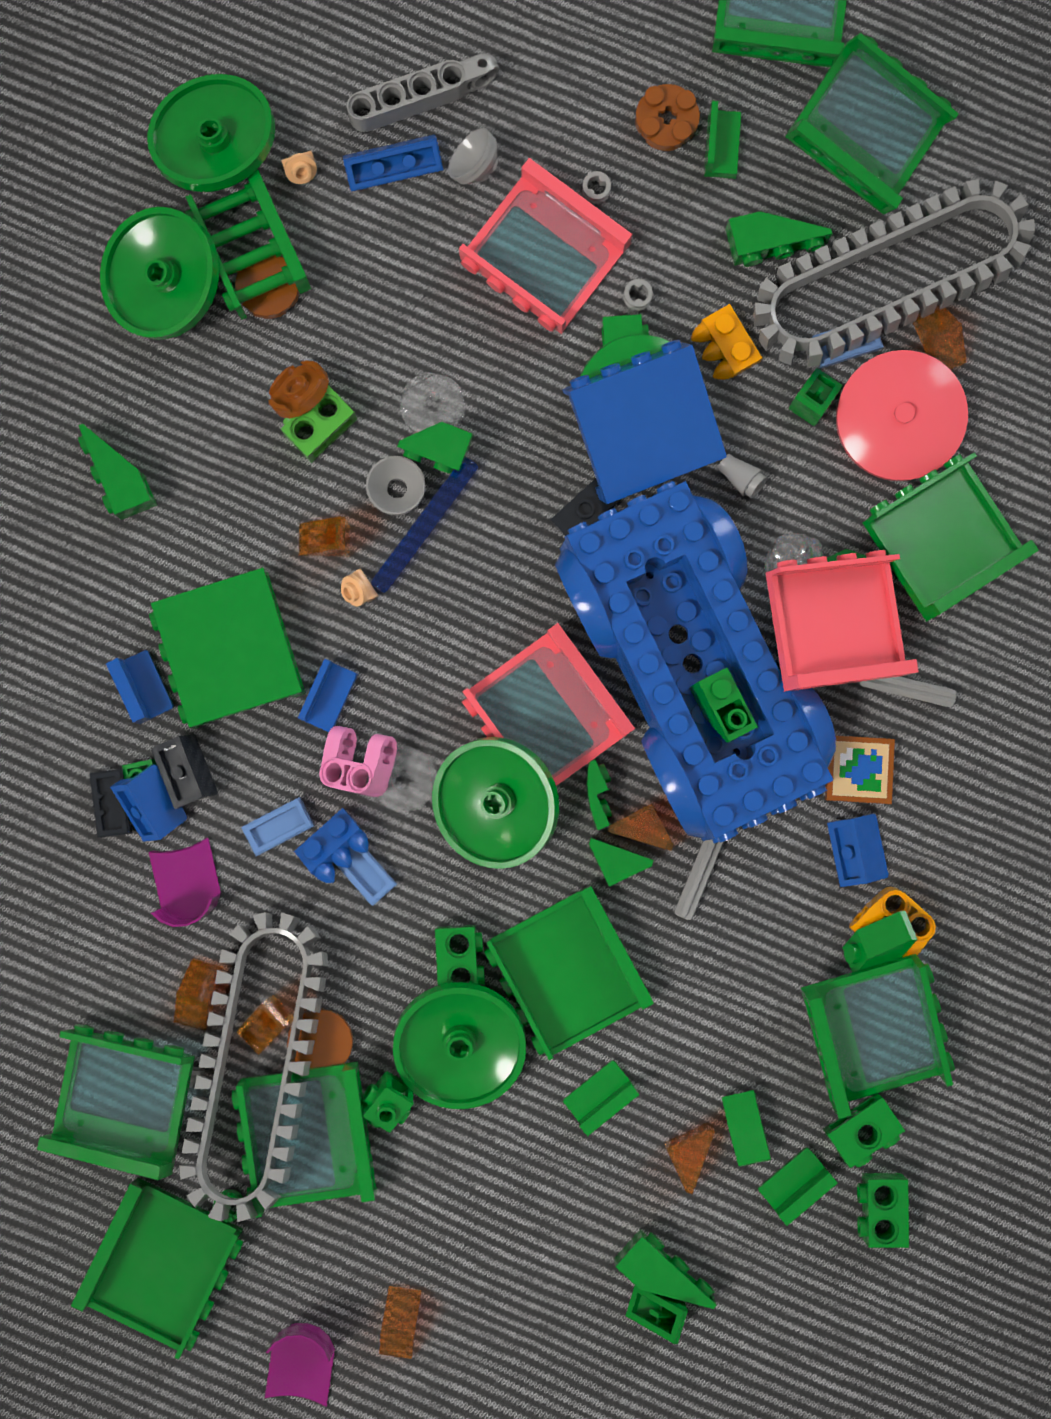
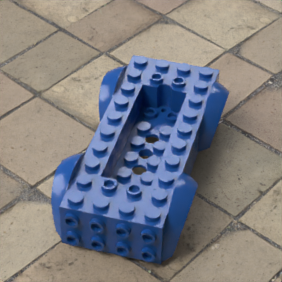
[555,481,836,844]

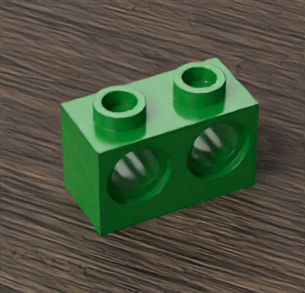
[435,925,485,986]
[857,1173,909,1248]

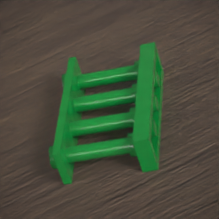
[185,169,312,320]

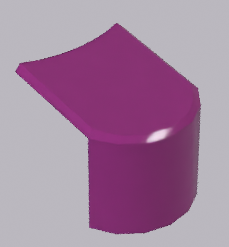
[148,838,221,927]
[265,1323,335,1407]

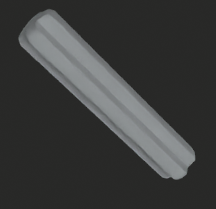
[860,677,957,707]
[674,840,724,920]

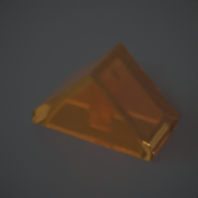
[913,305,967,370]
[299,516,350,557]
[607,803,673,851]
[174,958,224,1031]
[236,995,294,1055]
[664,1123,715,1195]
[379,1286,422,1359]

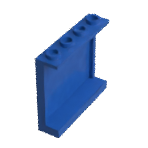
[562,340,727,504]

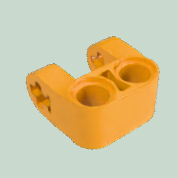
[849,887,936,971]

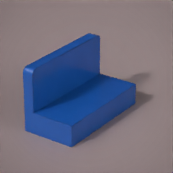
[106,650,174,724]
[298,659,358,732]
[110,764,187,842]
[827,814,888,887]

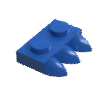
[294,808,369,883]

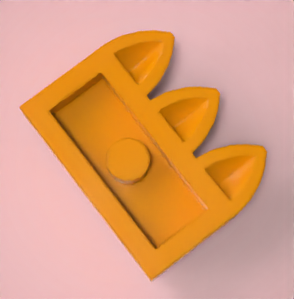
[691,304,762,380]

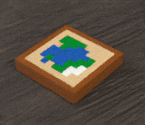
[825,736,895,804]

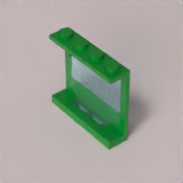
[712,0,847,68]
[785,33,959,215]
[801,954,955,1119]
[37,1024,195,1180]
[232,1062,377,1218]

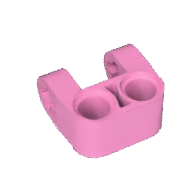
[319,726,397,797]

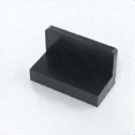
[151,734,218,809]

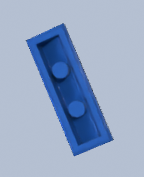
[343,135,444,191]

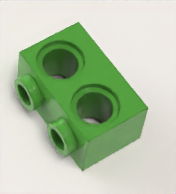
[281,385,357,463]

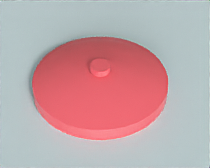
[836,350,968,481]

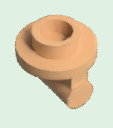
[281,150,317,184]
[341,568,379,606]

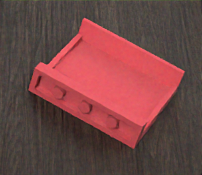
[765,550,918,692]

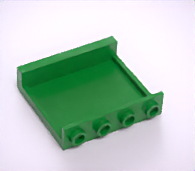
[862,452,1039,622]
[149,568,306,729]
[484,885,654,1060]
[71,1177,244,1360]

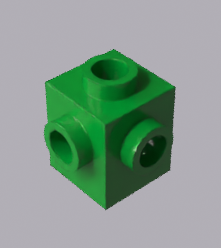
[362,1070,413,1133]

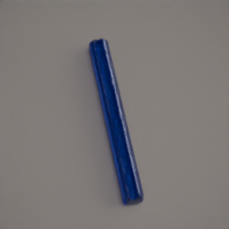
[371,457,478,593]

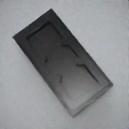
[550,478,619,537]
[89,769,132,838]

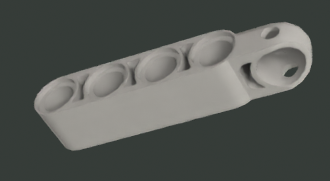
[347,53,499,132]

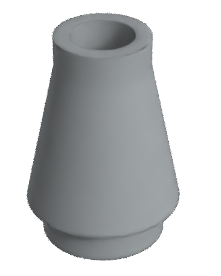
[717,454,767,498]

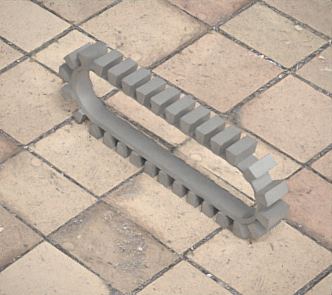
[753,179,1035,367]
[179,912,328,1222]

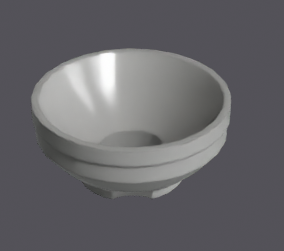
[448,128,498,184]
[366,456,425,516]

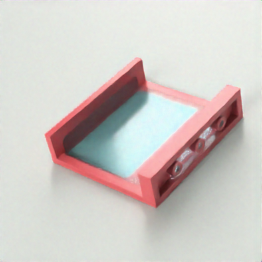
[459,158,632,334]
[462,623,635,786]

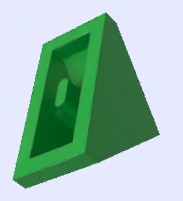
[788,368,843,426]
[588,838,654,887]
[625,1286,688,1344]

